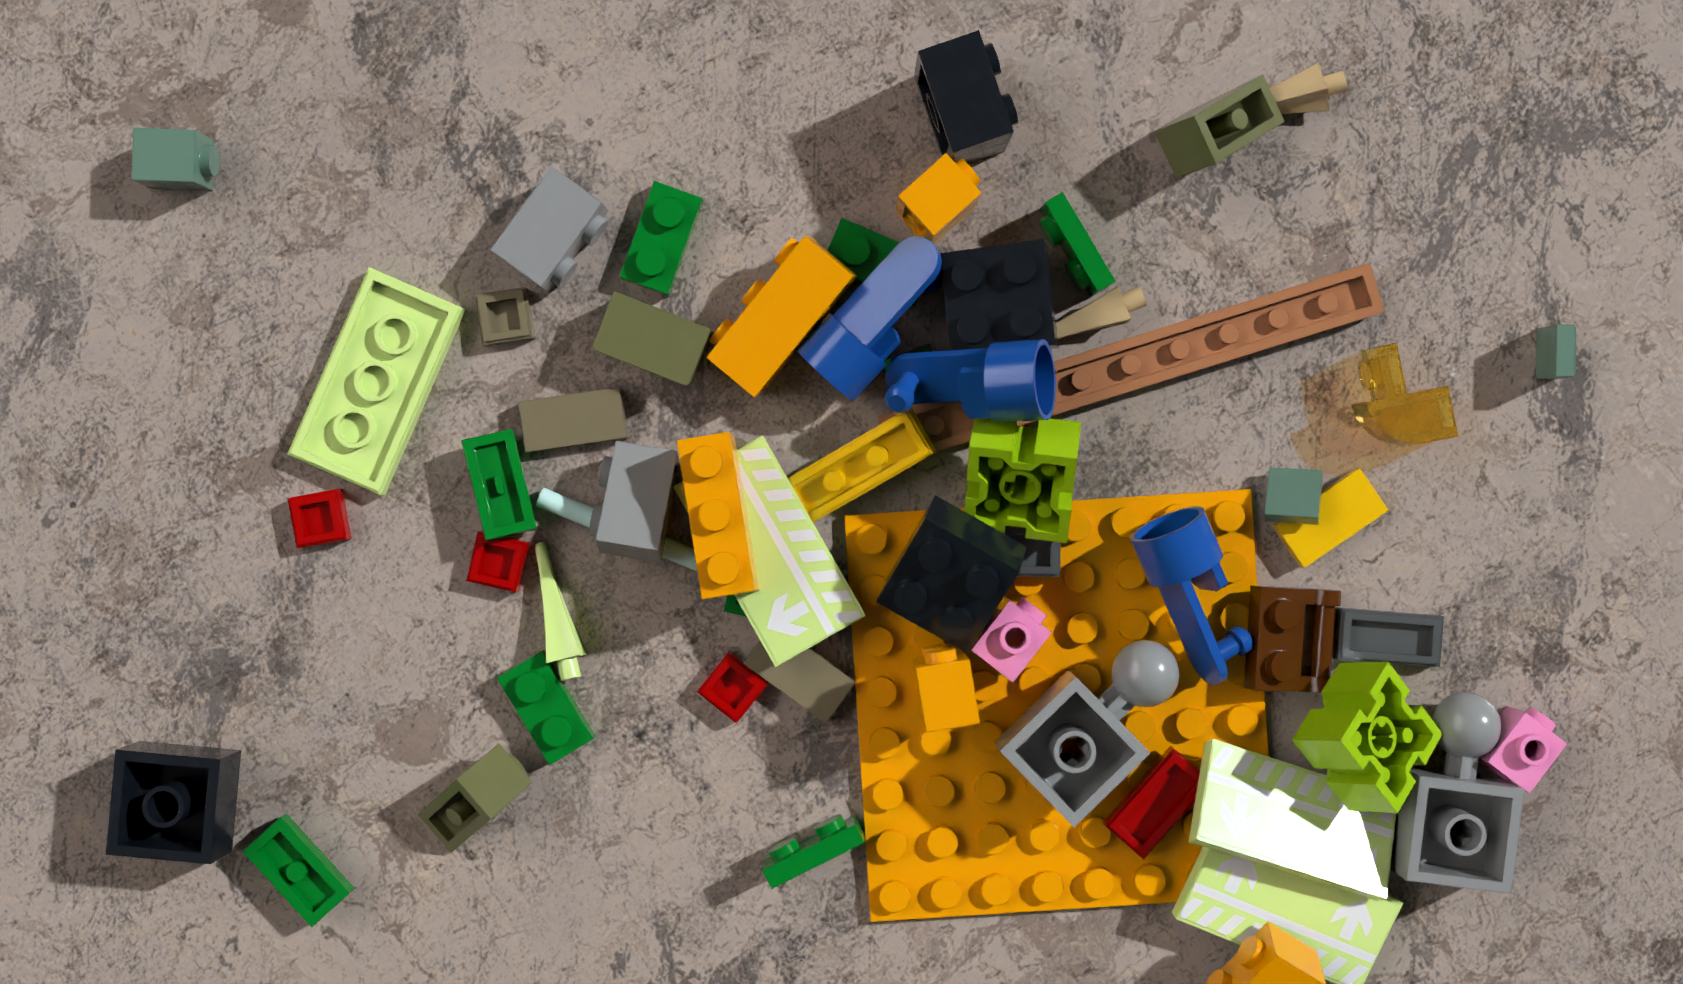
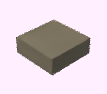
[475,287,536,347]

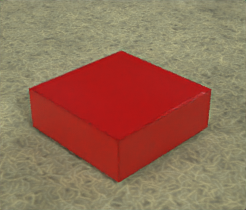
[287,489,352,548]
[466,531,530,592]
[697,650,769,724]

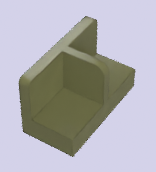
[593,291,714,386]

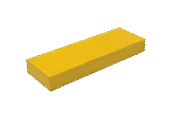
[788,407,937,522]

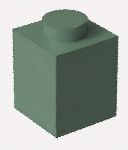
[131,128,220,191]

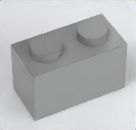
[491,166,609,292]
[589,441,680,563]

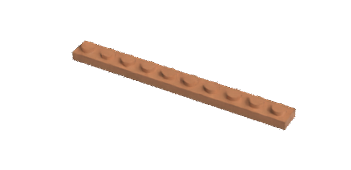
[877,263,1385,452]

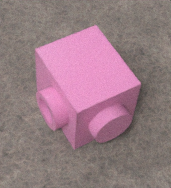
[971,597,1052,682]
[1478,706,1567,794]

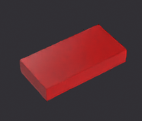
[1102,746,1200,860]

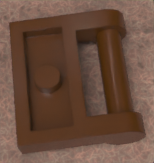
[1244,585,1341,693]

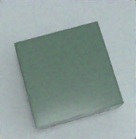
[1536,324,1576,380]
[1264,467,1323,525]

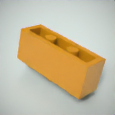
[706,235,858,397]
[677,432,759,599]

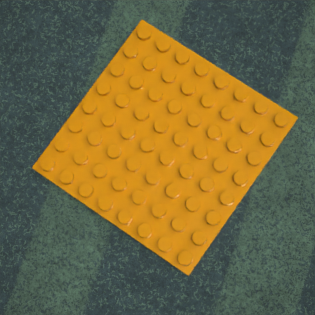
[844,489,1269,922]

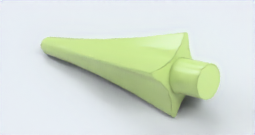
[535,542,587,681]

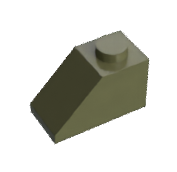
[1154,75,1285,178]
[418,744,532,853]

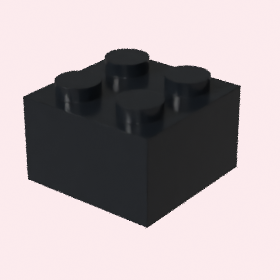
[914,30,1018,164]
[940,239,1059,350]
[876,495,1027,654]
[106,741,241,864]

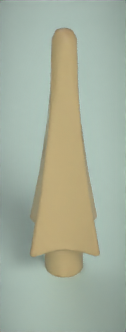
[1270,62,1347,114]
[1056,286,1147,339]

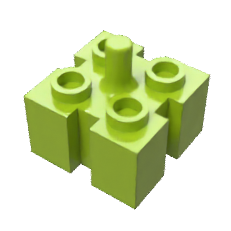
[964,418,1081,543]
[1292,662,1443,814]

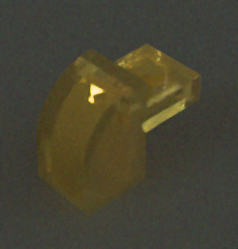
[1352,343,1458,445]

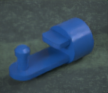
[796,236,943,401]
[884,339,1056,422]
[1130,507,1252,685]

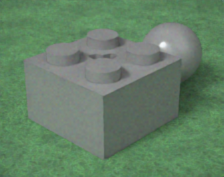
[994,640,1179,827]
[1390,692,1525,894]

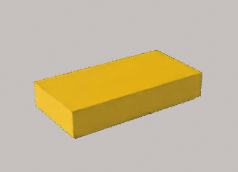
[1271,468,1389,568]

